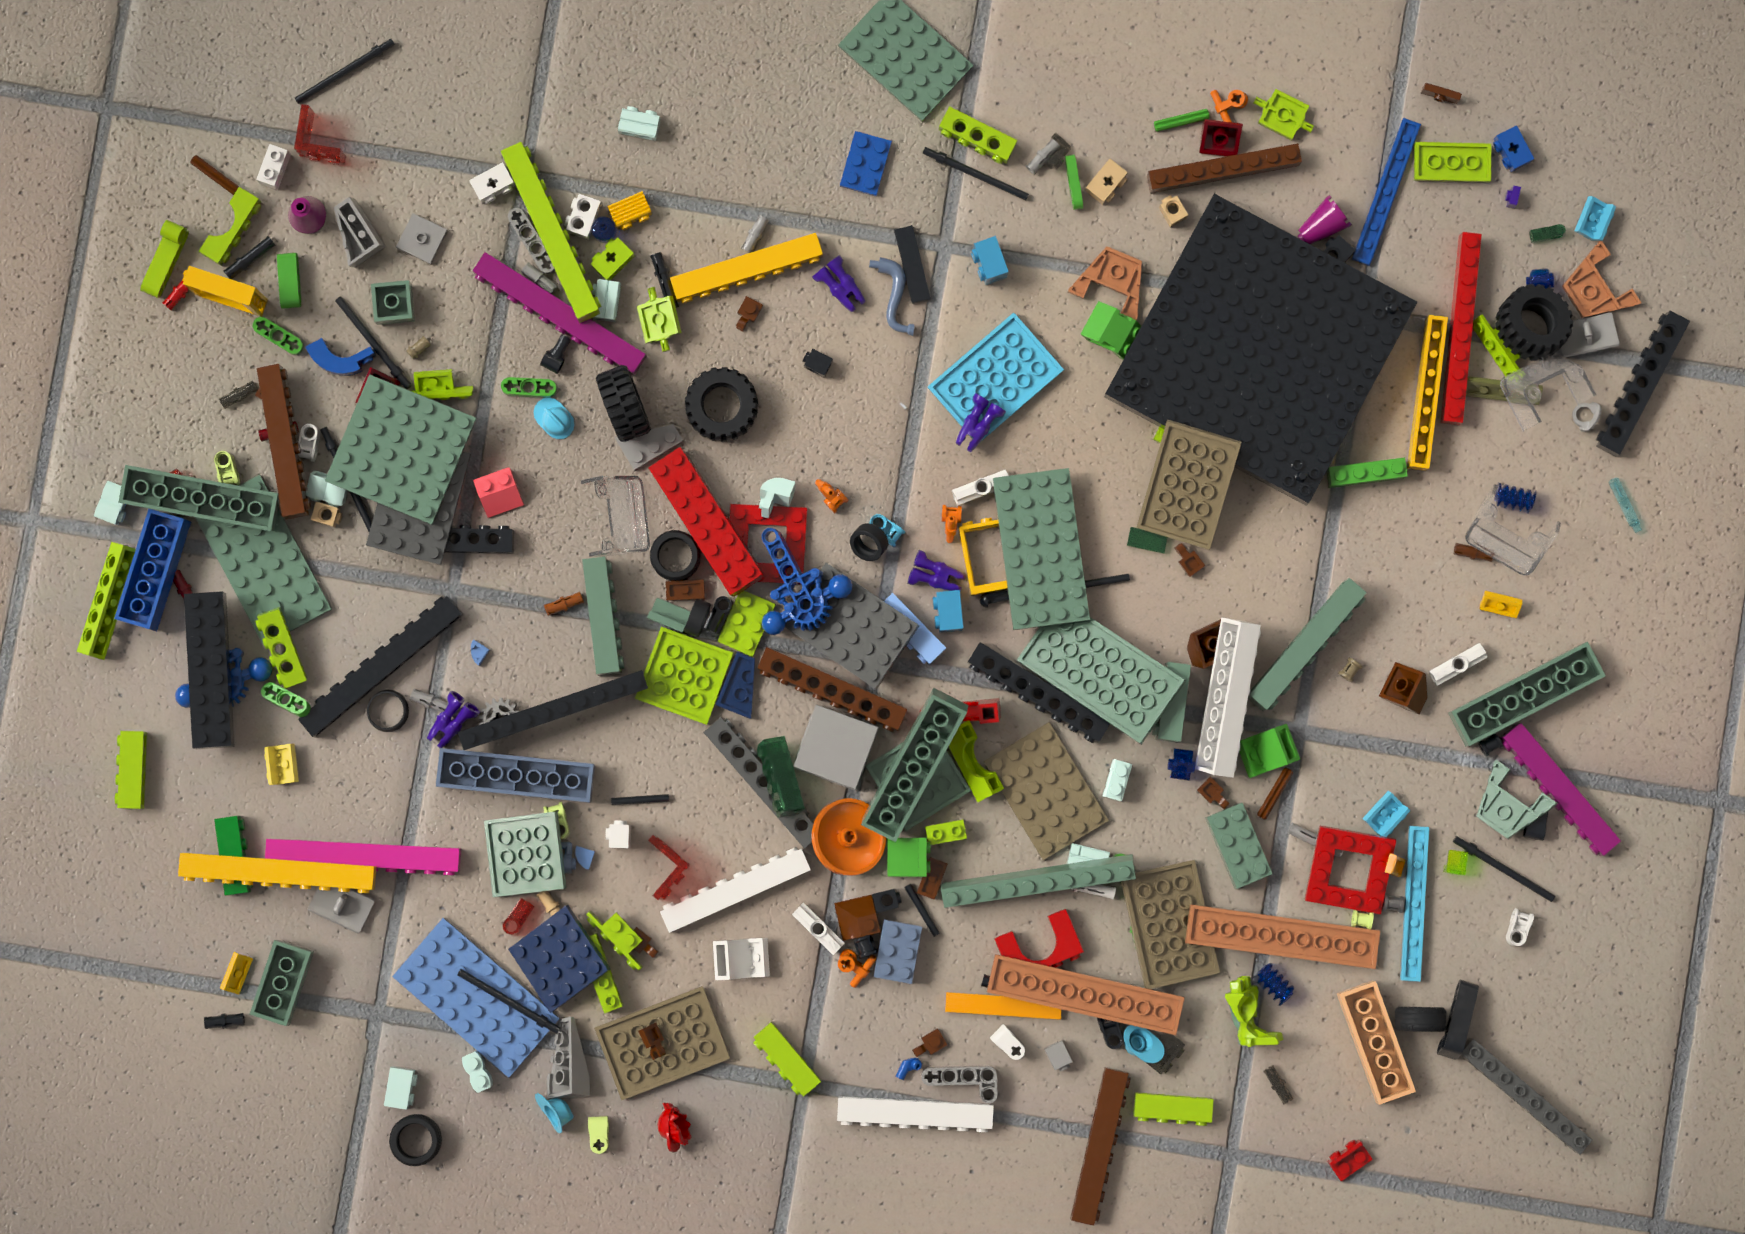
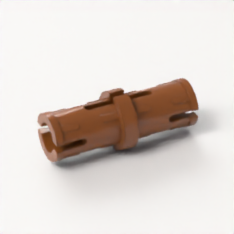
[544,592,584,616]

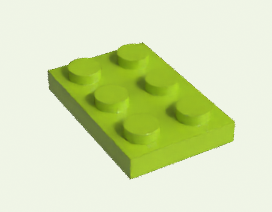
[717,591,776,657]

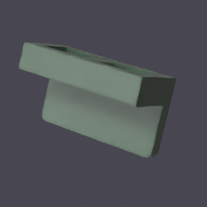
[647,598,690,633]

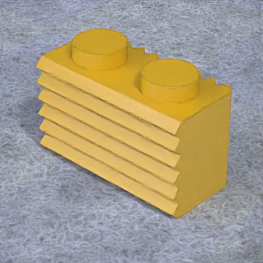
[607,191,652,230]

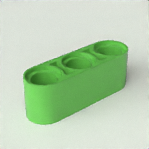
[277,253,301,309]

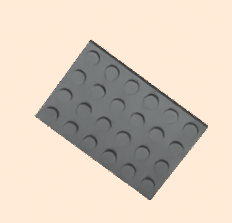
[366,452,471,565]
[785,563,920,690]

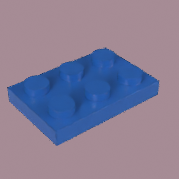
[840,131,892,196]

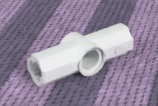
[952,470,1009,506]
[1429,643,1488,686]
[792,902,844,955]

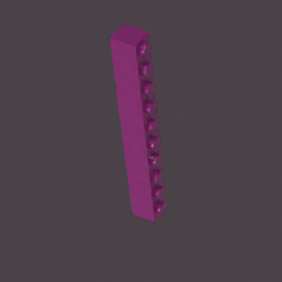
[473,252,647,375]

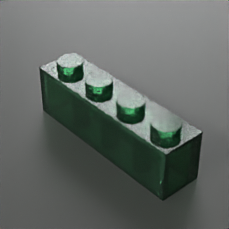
[757,736,805,818]

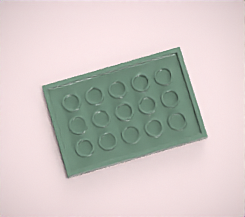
[838,0,973,122]

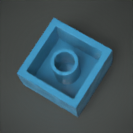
[971,236,1009,285]
[932,590,963,633]

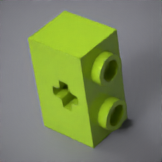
[591,237,635,281]
[925,820,967,845]

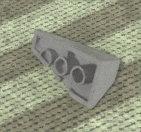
[547,1017,590,1099]

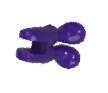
[812,255,865,312]
[956,393,1006,452]
[907,550,966,592]
[427,691,480,748]

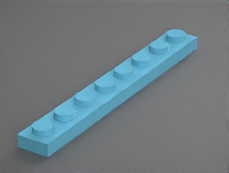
[1400,826,1429,982]

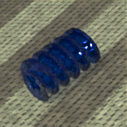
[1494,482,1537,514]
[1253,963,1294,1006]

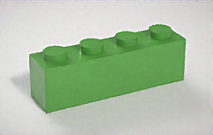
[1326,457,1408,488]

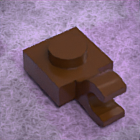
[736,296,763,332]
[1174,543,1205,577]
[1197,776,1230,810]
[634,927,659,957]
[638,1023,666,1060]
[912,1028,947,1057]

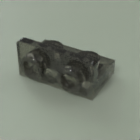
[1147,1033,1185,1075]

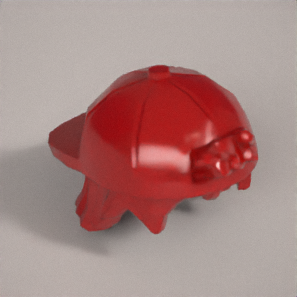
[657,1103,692,1153]

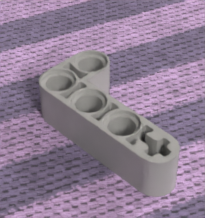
[921,1065,998,1104]

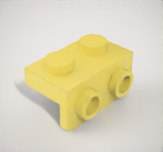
[264,744,299,785]

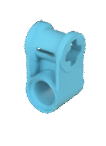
[869,514,906,547]

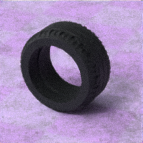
[650,530,701,581]
[1395,1007,1446,1032]
[389,1114,442,1166]

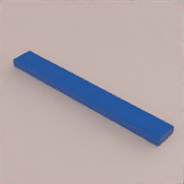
[1351,118,1421,266]

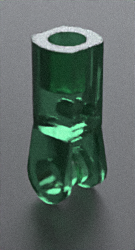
[1529,224,1566,243]

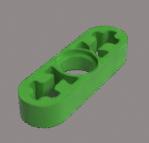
[1065,155,1083,210]
[253,317,304,355]
[501,377,557,398]
[261,682,311,717]

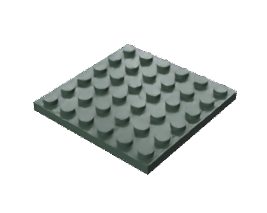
[325,375,477,525]

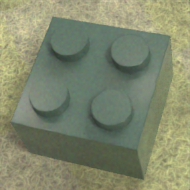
[371,280,415,325]

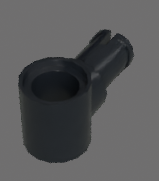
[540,334,571,374]

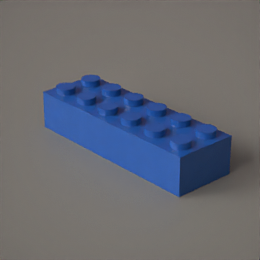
[114,509,191,632]

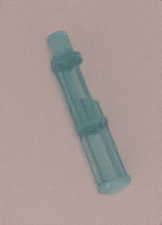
[1608,477,1642,533]

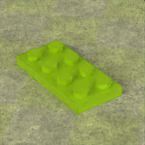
[1414,142,1491,183]

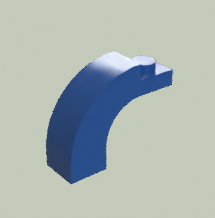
[305,338,376,376]

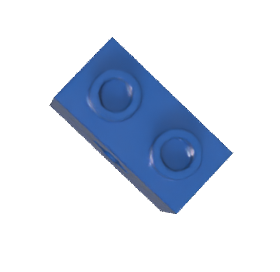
[1493,125,1534,172]

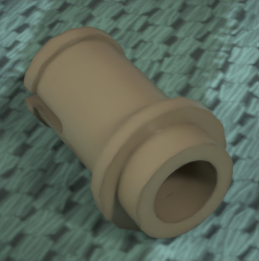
[406,336,431,360]

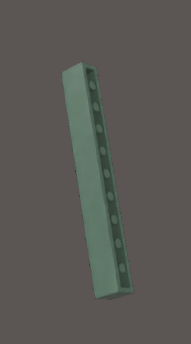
[941,854,1136,908]

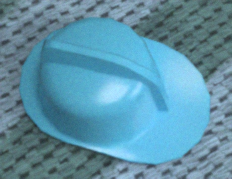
[534,398,575,439]
[1124,1025,1164,1064]
[535,1093,574,1134]

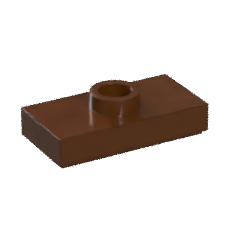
[1421,83,1462,104]

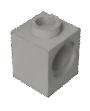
[1044,1040,1072,1072]

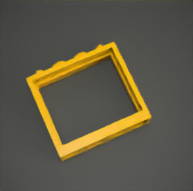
[182,266,268,317]
[958,518,1007,596]

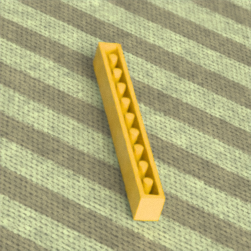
[178,853,377,893]

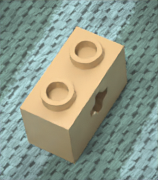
[1085,159,1128,205]

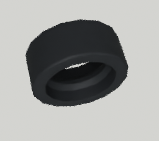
[850,523,888,561]
[684,599,711,637]

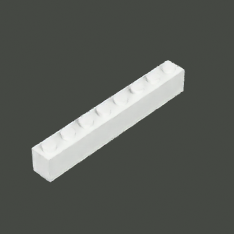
[660,847,811,933]
[837,1096,993,1132]

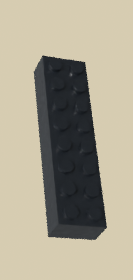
[184,591,235,750]

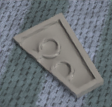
[614,424,684,471]

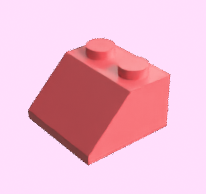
[473,467,524,518]

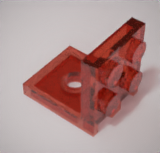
[294,104,346,165]
[648,835,690,900]

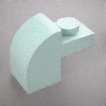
[759,478,795,519]

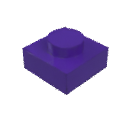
[1505,185,1521,209]

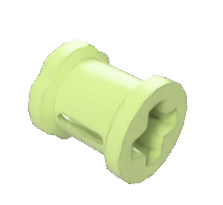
[1351,910,1374,929]

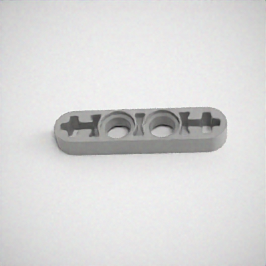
[508,208,555,274]

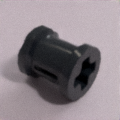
[1478,733,1503,757]

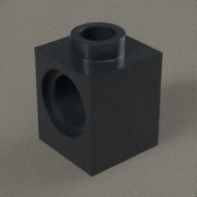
[802,349,833,378]
[872,889,902,913]

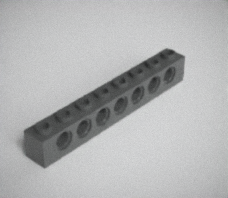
[703,717,815,849]
[1461,1038,1592,1155]

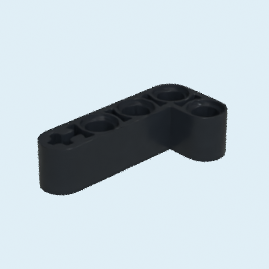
[1437,979,1479,1060]

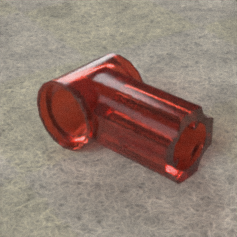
[503,898,535,935]

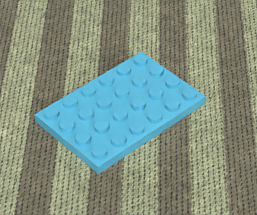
[927,313,1064,441]

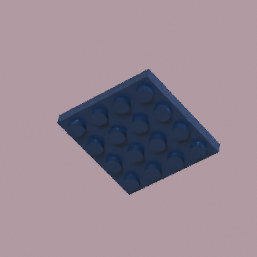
[508,905,611,1013]

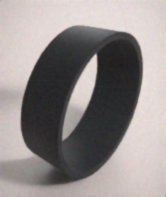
[367,690,409,732]

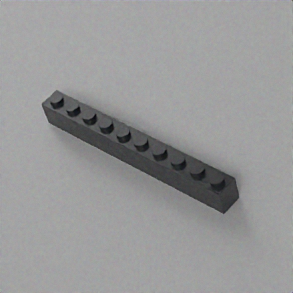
[298,596,463,737]
[458,670,648,750]

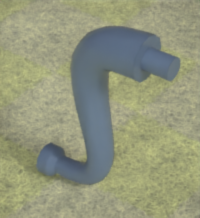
[869,257,914,336]

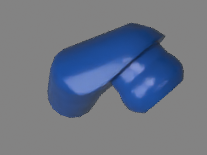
[896,1057,922,1080]

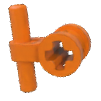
[1210,90,1248,122]
[815,479,849,514]
[942,505,962,543]
[838,949,877,988]

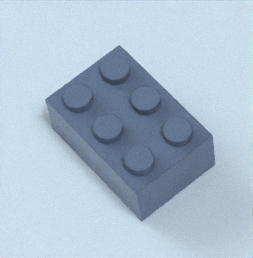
[874,919,922,984]

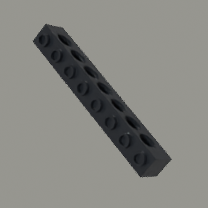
[1596,310,1690,457]
[967,642,1110,743]

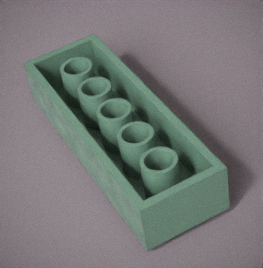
[582,556,625,676]

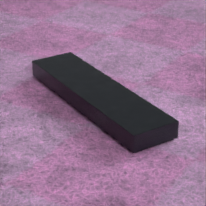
[894,225,930,304]

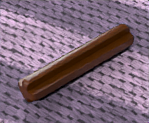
[190,155,239,195]
[1257,767,1293,820]

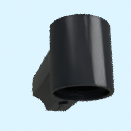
[704,596,733,634]

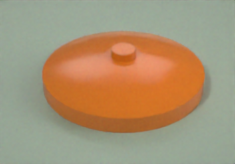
[812,798,886,876]

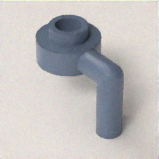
[561,842,576,874]

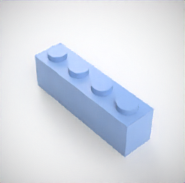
[884,593,946,665]

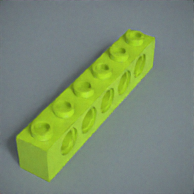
[77,542,136,660]

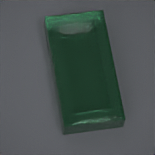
[1126,527,1168,554]

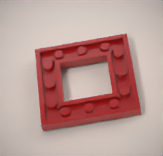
[730,504,807,584]
[1304,825,1396,914]

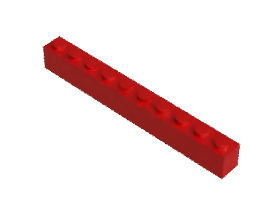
[1440,232,1482,425]

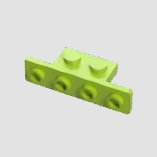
[1472,315,1525,382]
[409,369,474,400]
[586,911,643,970]

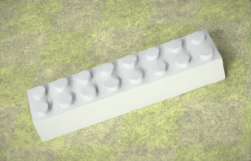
[1195,618,1261,778]

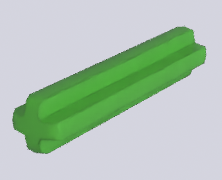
[1154,109,1210,132]

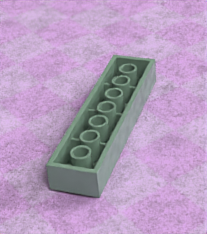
[118,465,280,532]
[1248,578,1367,711]
[1448,642,1606,747]
[861,688,968,842]

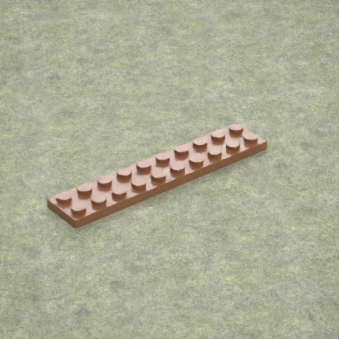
[1185,905,1380,969]
[987,954,1185,1035]

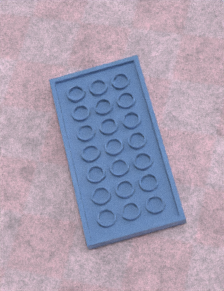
[392,918,560,1078]

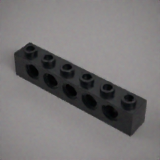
[445,525,514,554]

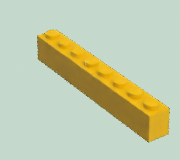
[670,233,823,304]
[1407,315,1448,471]

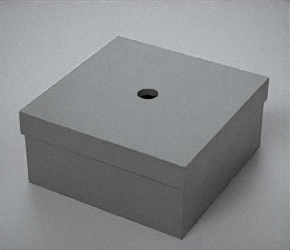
[793,705,879,791]

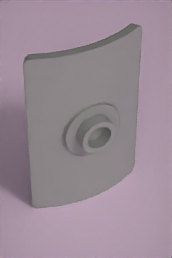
[1561,312,1620,357]
[308,886,375,934]

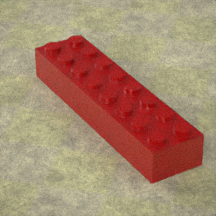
[649,447,766,597]

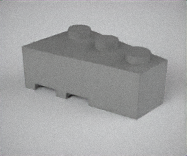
[334,197,386,268]

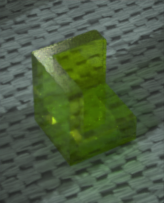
[1443,850,1468,875]

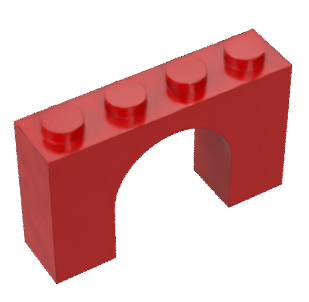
[920,698,1001,724]
[994,909,1084,968]

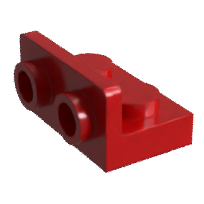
[1327,1139,1373,1181]

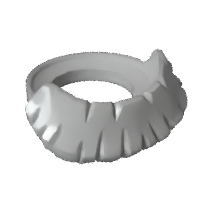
[1572,402,1602,432]

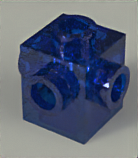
[1167,748,1196,780]

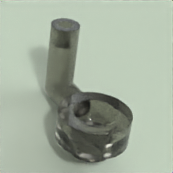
[1046,133,1071,170]

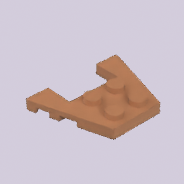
[1562,241,1641,318]
[1067,246,1142,320]

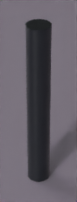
[611,794,669,805]
[904,883,940,937]

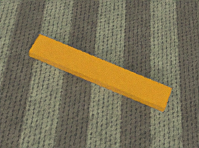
[945,992,1061,1020]

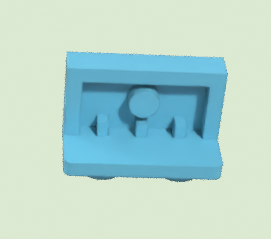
[1574,196,1616,241]
[1362,791,1410,837]

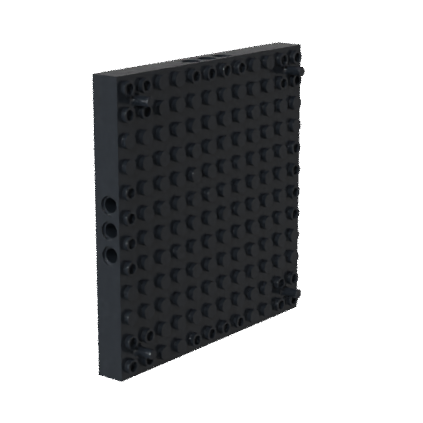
[1104,193,1417,506]

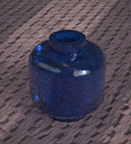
[591,216,617,243]
[1526,268,1554,289]

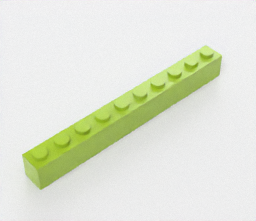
[501,142,601,323]

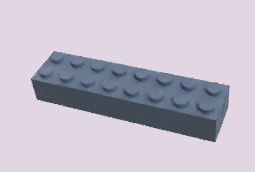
[436,748,595,803]

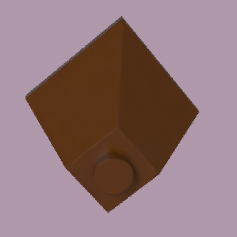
[1187,619,1221,669]
[1379,662,1428,715]
[834,894,880,941]

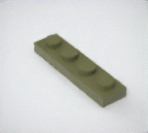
[1466,376,1543,405]

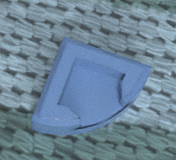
[471,639,490,666]
[575,846,595,870]

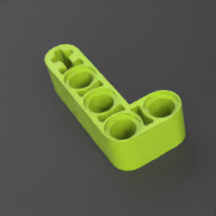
[140,220,189,298]

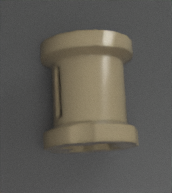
[1338,657,1363,683]

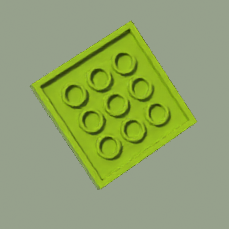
[635,627,733,725]

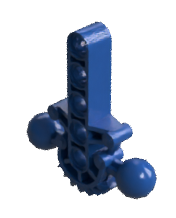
[762,528,852,635]
[175,648,273,708]

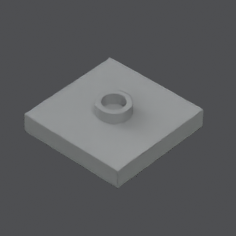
[396,213,448,264]

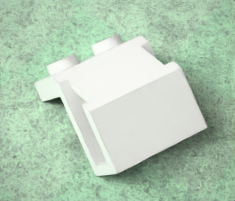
[713,938,770,980]

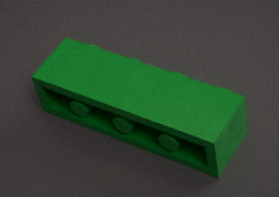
[214,816,253,896]

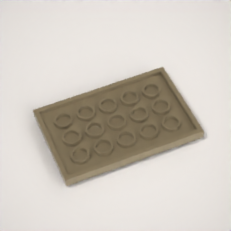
[1136,420,1242,550]
[983,722,1109,860]
[1121,860,1220,989]
[594,986,730,1101]

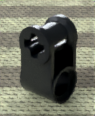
[1523,804,1548,841]
[854,935,878,959]
[1097,1018,1123,1049]

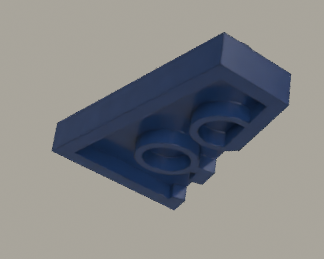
[716,652,755,719]

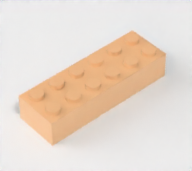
[1336,980,1416,1105]

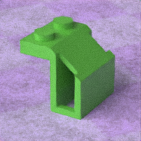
[1081,301,1142,360]
[1239,724,1300,778]
[887,838,930,877]

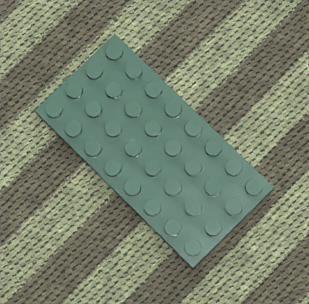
[993,468,1090,630]
[195,475,332,645]
[1017,617,1186,745]

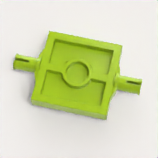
[1253,89,1314,141]
[637,287,682,352]

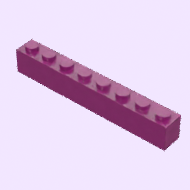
[1500,723,1621,856]

